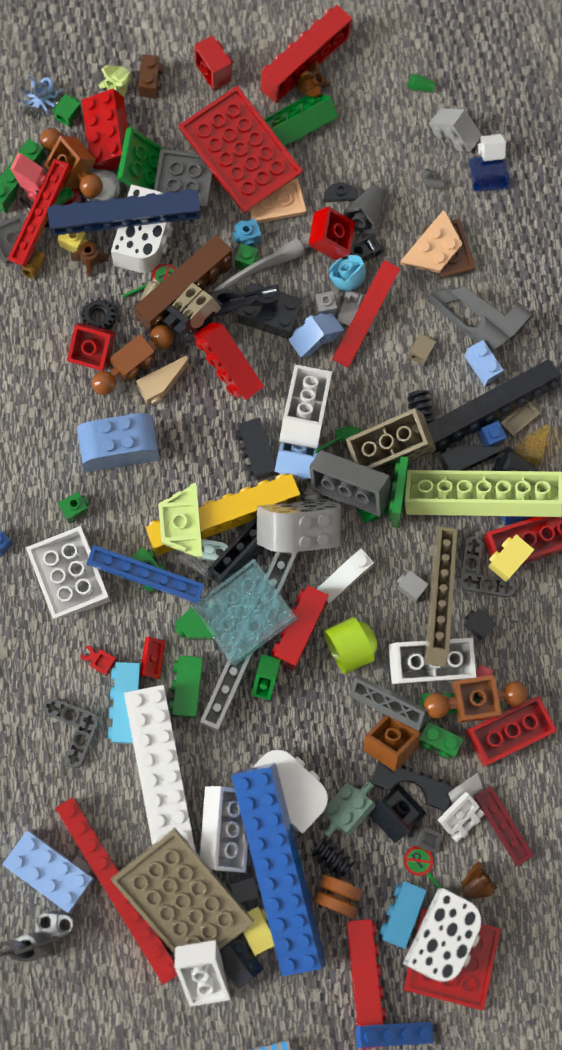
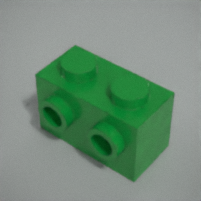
[419,721,463,760]

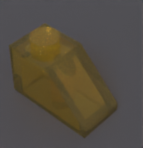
[515,424,550,465]

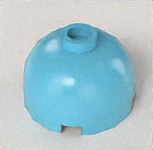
[329,255,366,291]

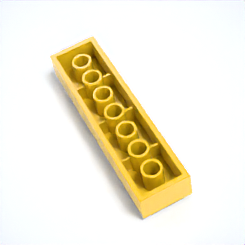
[146,473,300,556]

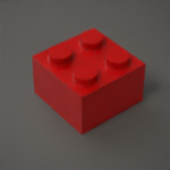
[194,35,233,91]
[308,206,355,260]
[67,322,117,371]

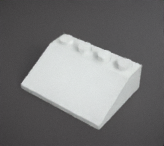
[26,526,110,620]

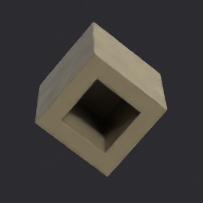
[407,333,436,366]

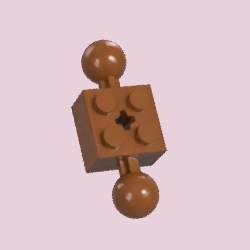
[40,128,103,198]
[92,325,174,395]
[424,675,528,723]

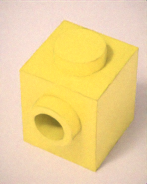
[58,232,88,253]

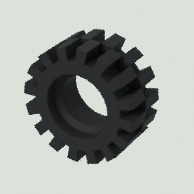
[81,298,116,330]

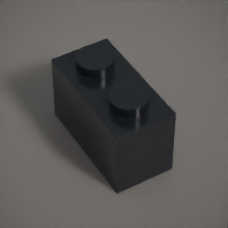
[220,936,264,990]

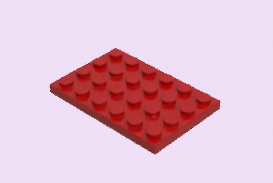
[178,85,303,214]

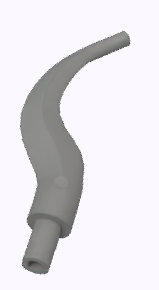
[209,235,311,293]

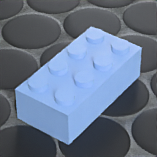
[2,831,95,913]

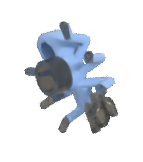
[17,74,64,120]

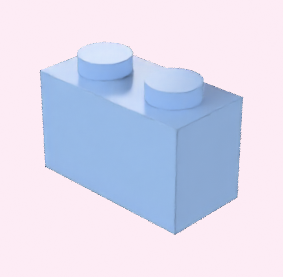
[464,340,503,386]

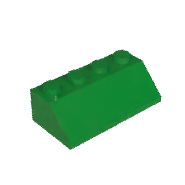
[264,93,338,148]

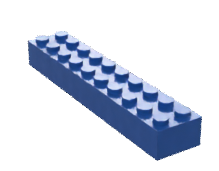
[231,762,326,976]

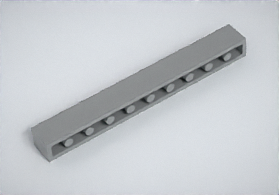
[200,552,298,732]

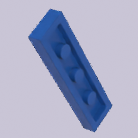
[356,1022,433,1048]

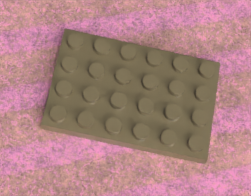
[111,827,254,954]

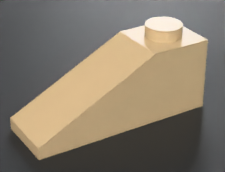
[136,356,188,405]

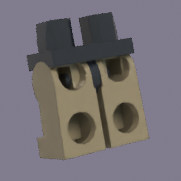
[163,283,221,338]

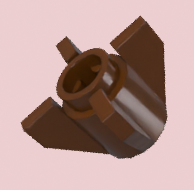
[297,62,331,98]
[71,240,109,277]
[461,862,498,899]

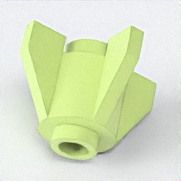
[98,65,131,97]

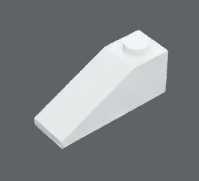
[317,549,374,604]

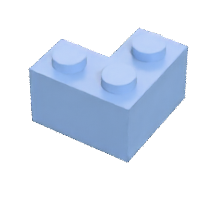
[289,313,344,358]

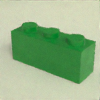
[169,655,203,719]

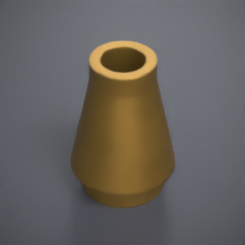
[21,251,46,279]

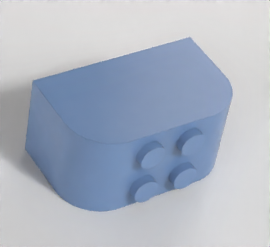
[77,413,160,473]

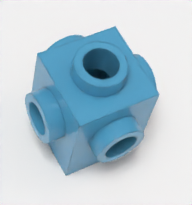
[232,218,262,247]

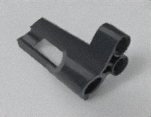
[183,284,280,343]

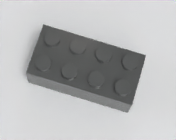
[309,450,391,517]

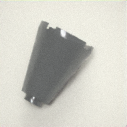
[343,186,385,236]

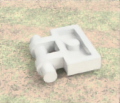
[438,792,485,843]

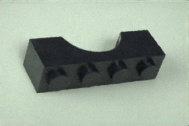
[370,761,454,811]

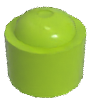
[324,617,377,675]

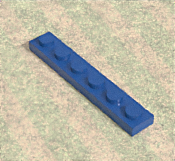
[86,545,204,604]

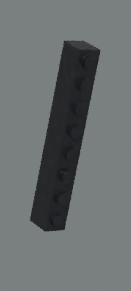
[427,359,561,453]

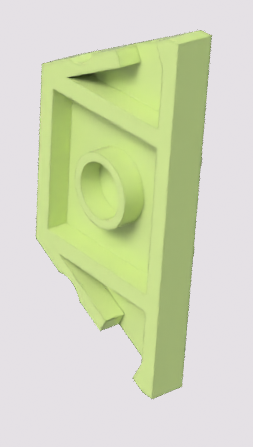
[158,483,202,558]

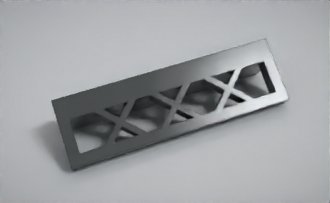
[349,675,429,731]

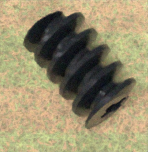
[407,390,435,424]
[311,835,356,878]

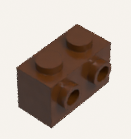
[138,54,164,99]

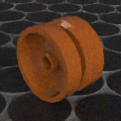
[313,875,364,919]

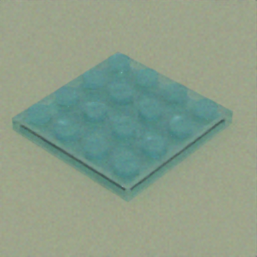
[192,559,297,666]

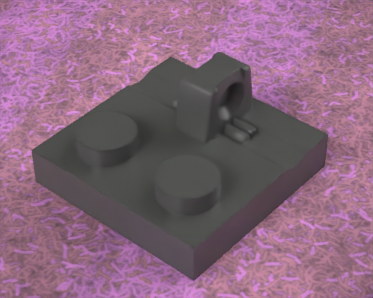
[0,213,37,263]

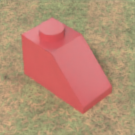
[10,153,46,191]

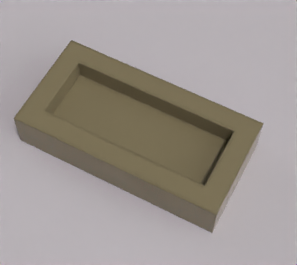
[500,402,541,438]

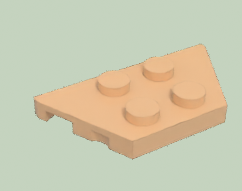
[400,210,462,273]

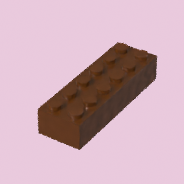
[134,234,232,334]

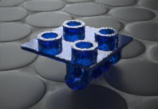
[469,157,510,192]

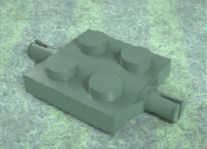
[322,781,376,838]

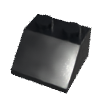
[368,784,426,844]

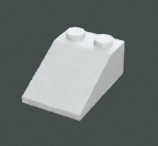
[175,940,230,1007]

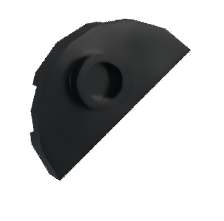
[323,182,359,202]

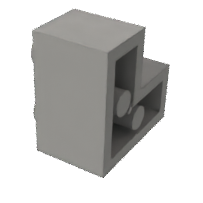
[429,108,482,151]

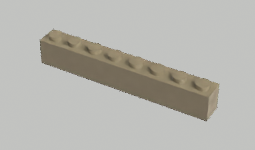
[425,526,458,667]

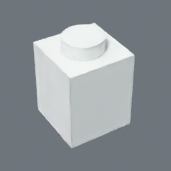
[477,134,506,161]

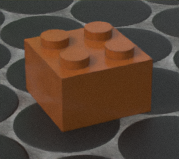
[363,715,421,771]

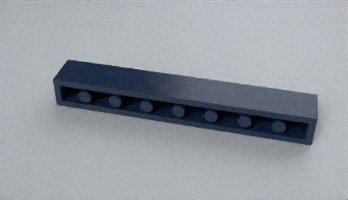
[47,189,201,236]

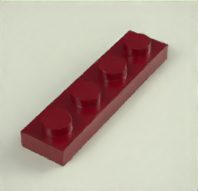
[473,786,534,866]

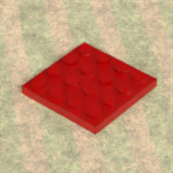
[403,908,501,1011]

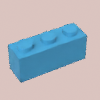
[379,881,427,949]

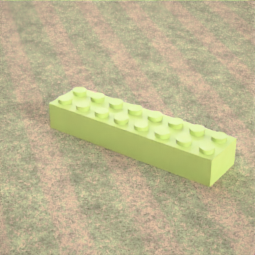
[405,470,562,517]

